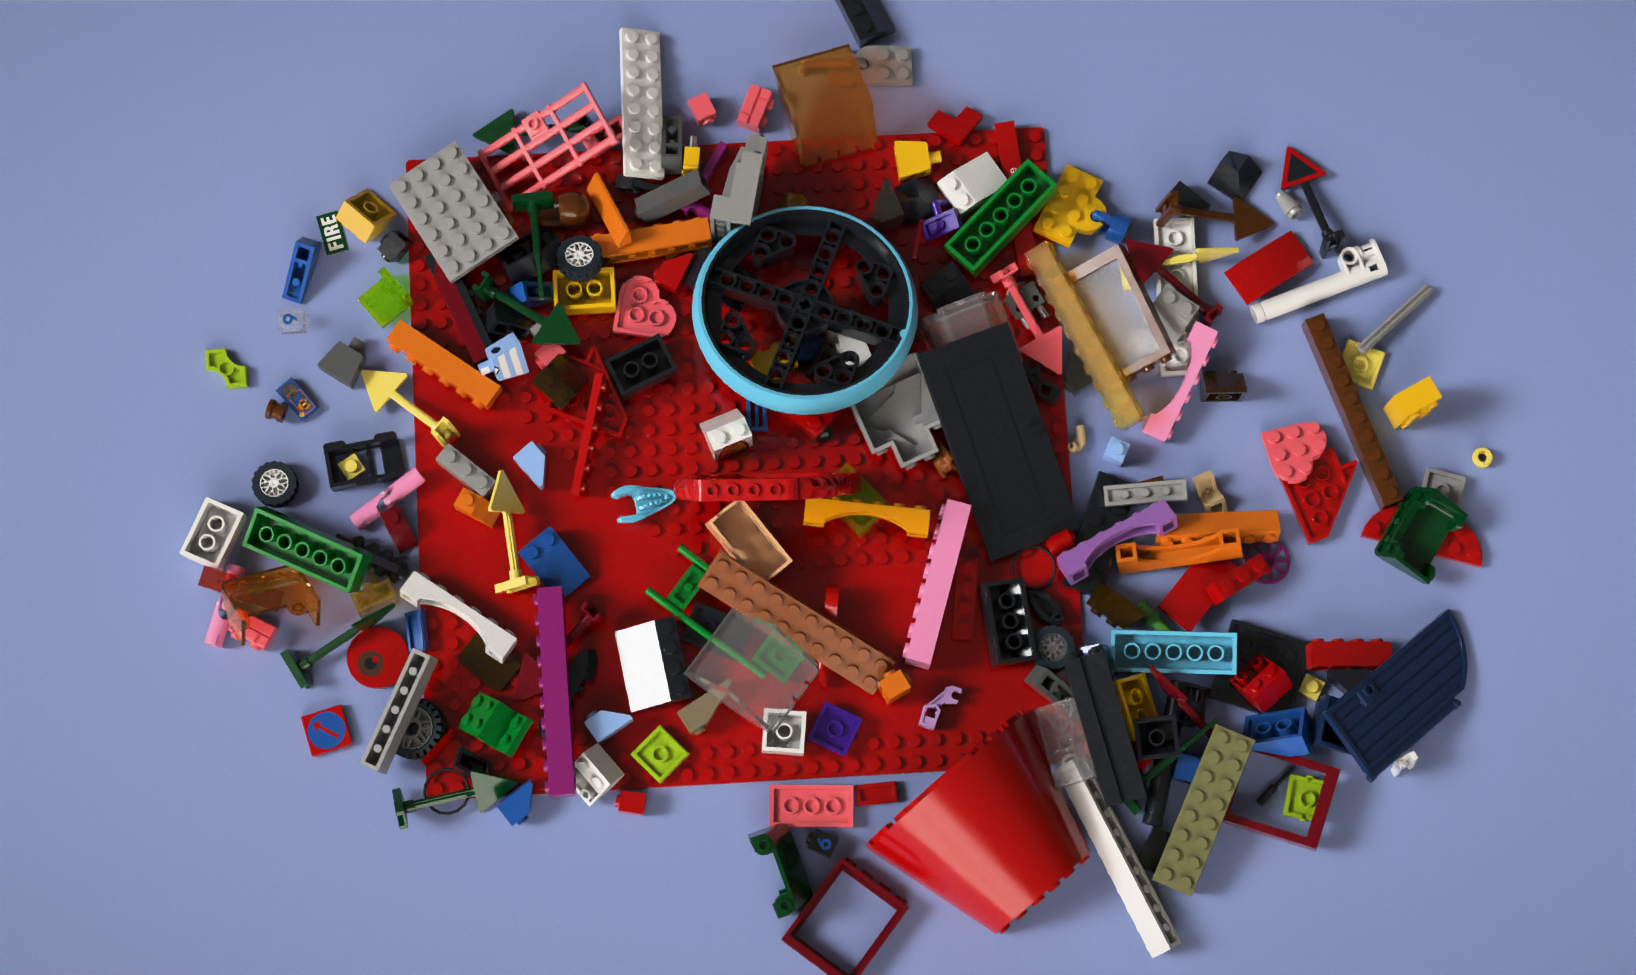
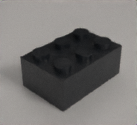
[604,334,678,401]

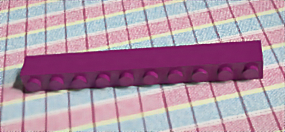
[534,586,577,798]

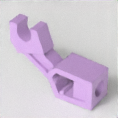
[918,686,962,731]

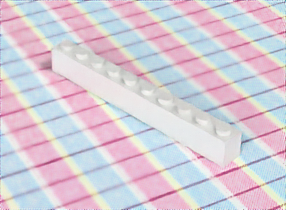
[1055,755,1181,958]

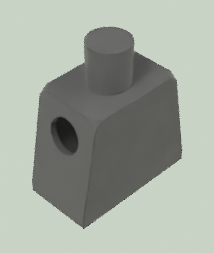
[317,337,366,389]

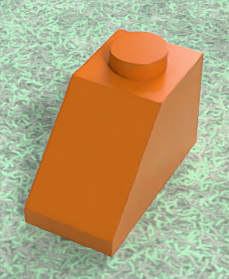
[454,487,501,528]

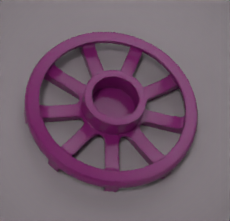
[1244,541,1291,584]

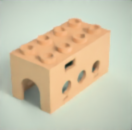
[705,501,793,580]

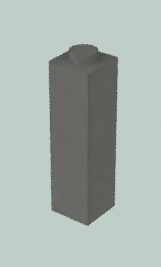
[634,168,711,224]

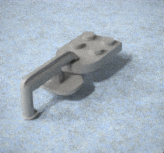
[797,45,913,87]

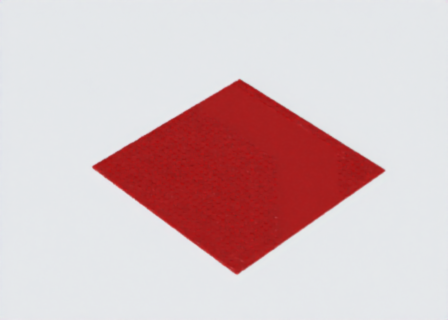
[406,127,1092,799]

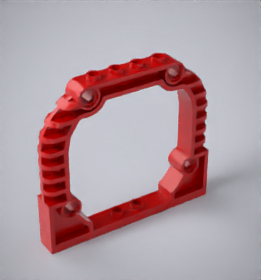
[674,472,861,501]

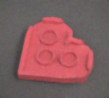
[612,276,676,338]
[1261,422,1327,484]

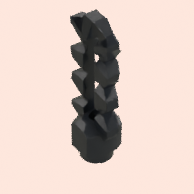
[335,533,410,584]

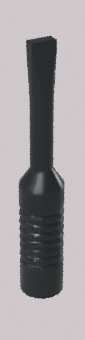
[1256,767,1293,806]

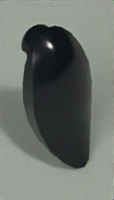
[1026,590,1064,625]

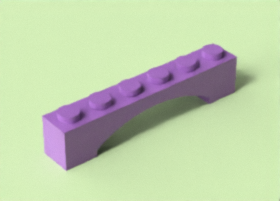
[1057,499,1178,585]

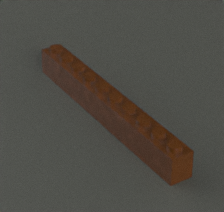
[1301,313,1404,510]

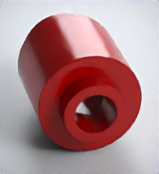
[1045,529,1077,555]

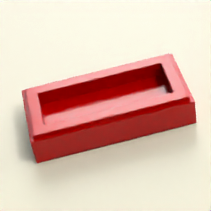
[854,781,898,807]

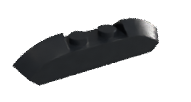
[538,649,597,739]

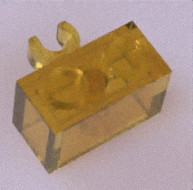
[351,573,400,619]

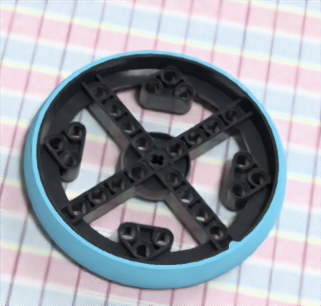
[692,206,918,415]

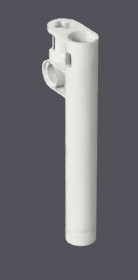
[1250,238,1388,324]

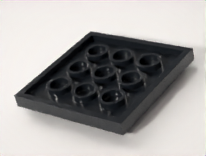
[1208,619,1309,714]

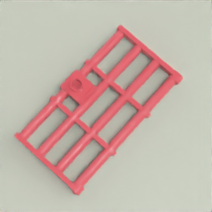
[477,81,619,212]

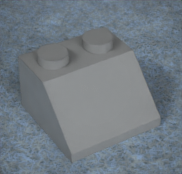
[1141,285,1200,345]

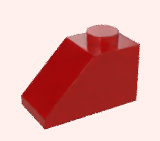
[653,253,694,295]

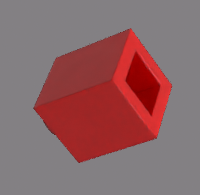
[615,790,647,816]

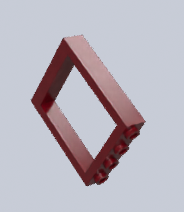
[1223,750,1341,852]
[781,857,909,975]

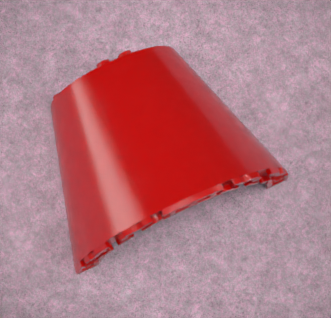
[865,710,1090,934]

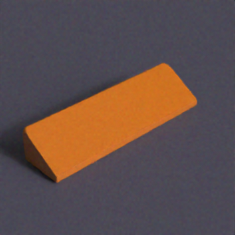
[587,172,632,248]

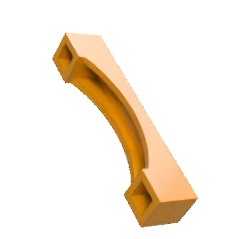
[803,497,930,538]

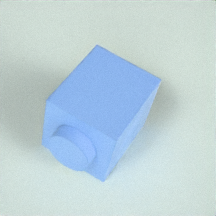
[1101,436,1130,467]

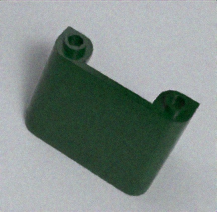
[1374,486,1468,584]
[748,823,813,919]

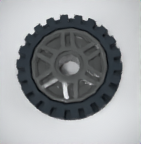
[396,698,447,760]

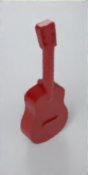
[818,584,840,687]

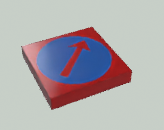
[301,704,353,757]

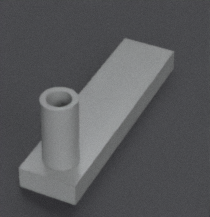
[1103,479,1188,507]

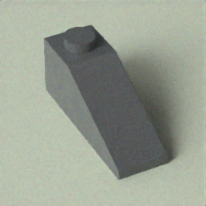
[662,115,683,174]
[1024,665,1080,721]

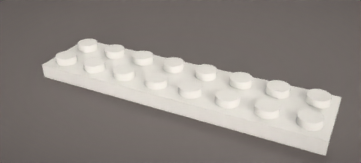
[619,27,664,180]
[1153,218,1202,377]

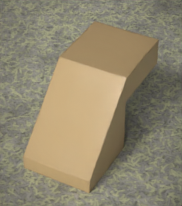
[1192,470,1228,513]

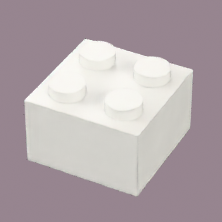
[762,709,807,756]

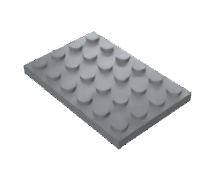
[388,141,520,283]

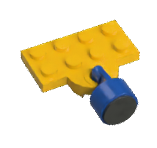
[1033,164,1134,248]

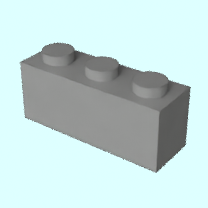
[436,443,496,500]

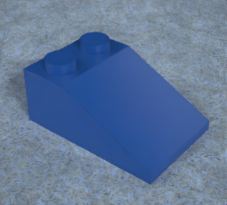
[518,526,591,598]
[1243,707,1313,757]

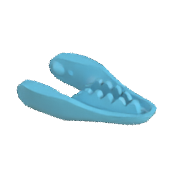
[611,485,676,523]

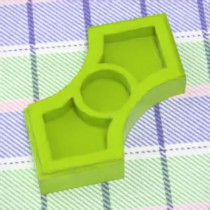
[205,348,249,389]

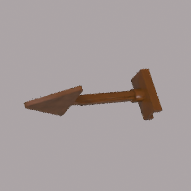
[1155,190,1274,241]

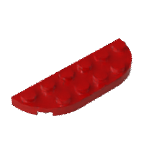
[1360,506,1482,568]

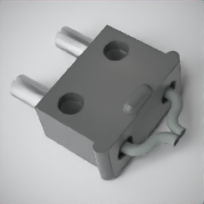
[1002,281,1049,329]

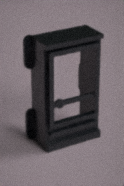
[323,431,405,492]

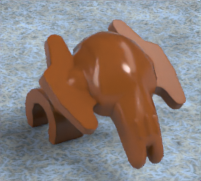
[933,442,957,479]

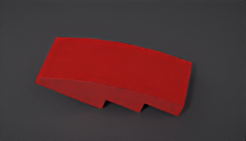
[1224,231,1314,305]
[1157,559,1238,631]

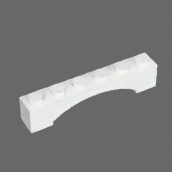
[400,571,517,664]

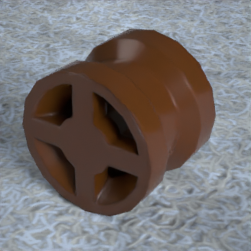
[265,399,288,423]

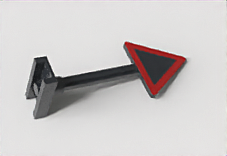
[1281,146,1345,259]

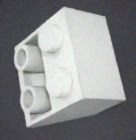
[575,743,625,807]

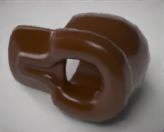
[540,191,591,230]

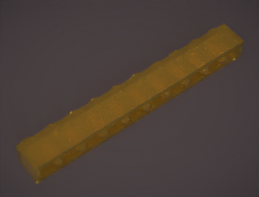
[1025,241,1147,430]

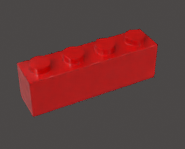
[1305,638,1392,670]

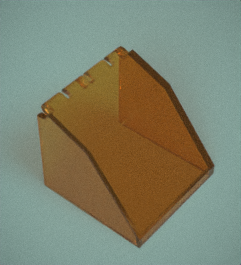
[772,44,877,168]

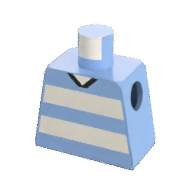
[478,332,529,381]

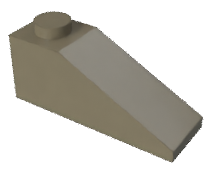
[677,678,732,735]

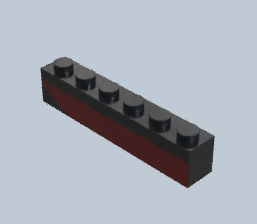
[424,253,496,368]

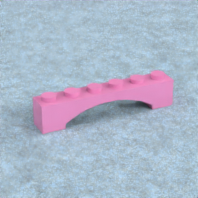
[1141,321,1219,443]

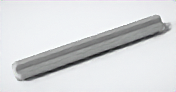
[1357,284,1433,354]

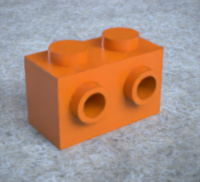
[878,669,912,705]

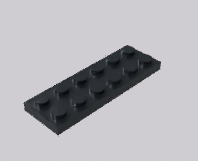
[1061,471,1132,596]

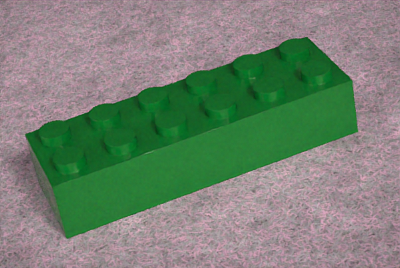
[944,159,1058,278]
[242,506,373,593]

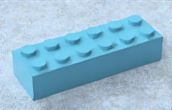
[1111,629,1237,675]

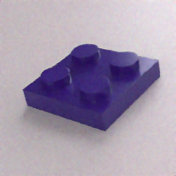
[807,701,863,757]

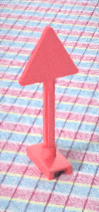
[990,262,1062,375]

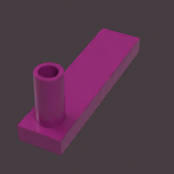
[680,141,728,222]

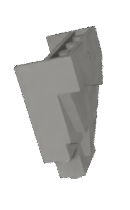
[710,133,768,242]
[849,352,942,470]

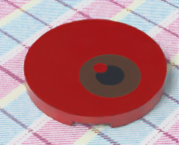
[347,627,409,689]

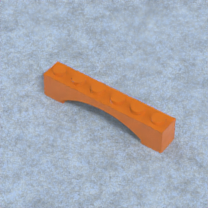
[1115,527,1243,575]

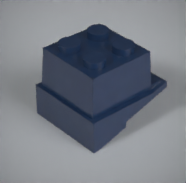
[1311,694,1351,755]

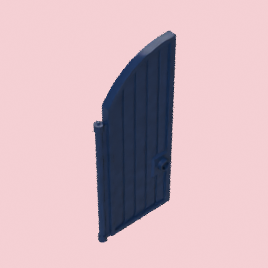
[1322,609,1468,783]

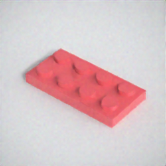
[769,785,853,828]

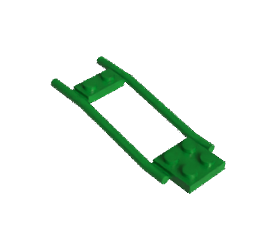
[645,544,807,684]

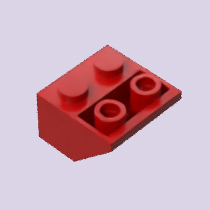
[1229,653,1293,713]

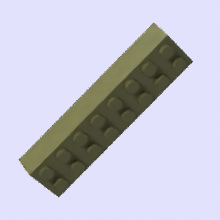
[1152,723,1256,896]

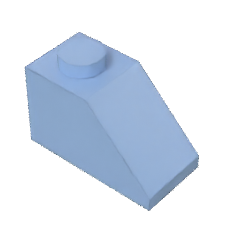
[513,441,547,491]
[584,710,633,745]

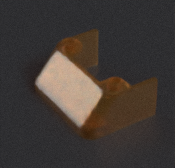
[221,565,321,646]

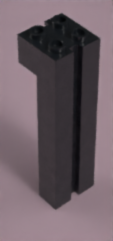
[1064,644,1149,808]

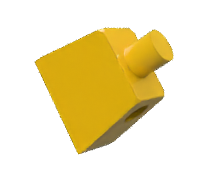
[894,141,942,183]

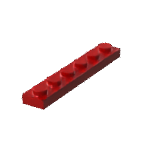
[571,373,608,496]

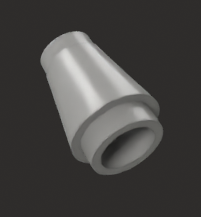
[1275,190,1303,220]

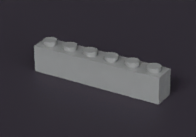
[360,648,439,774]

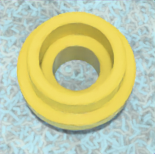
[1472,447,1493,468]

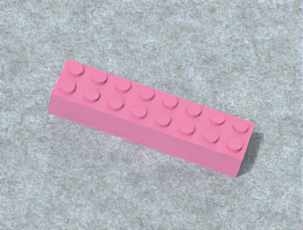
[902,499,971,670]

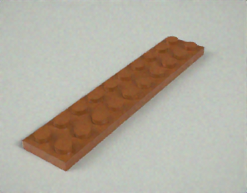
[697,550,895,695]

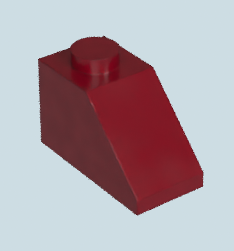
[379,504,418,554]

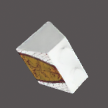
[699,408,753,461]

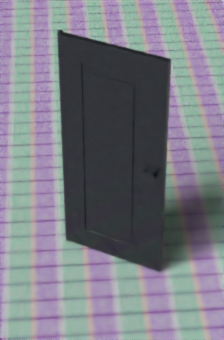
[916,322,1081,563]

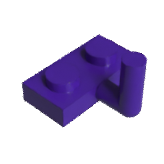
[922,199,963,241]

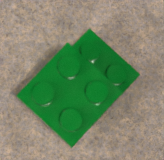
[458,692,533,758]

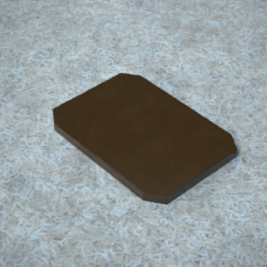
[458,632,521,691]

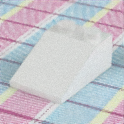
[937,152,1007,219]

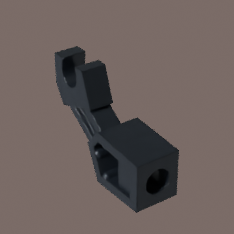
[615,174,662,194]
[1023,357,1063,407]

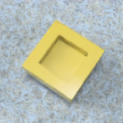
[337,453,366,480]
[1298,673,1325,702]

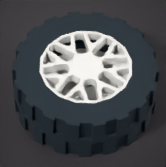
[557,235,603,282]
[252,461,299,508]

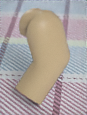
[1067,425,1087,453]

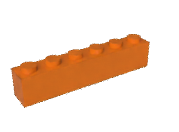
[591,217,713,266]
[386,319,502,410]
[1154,510,1281,546]

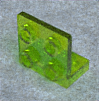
[358,267,414,328]

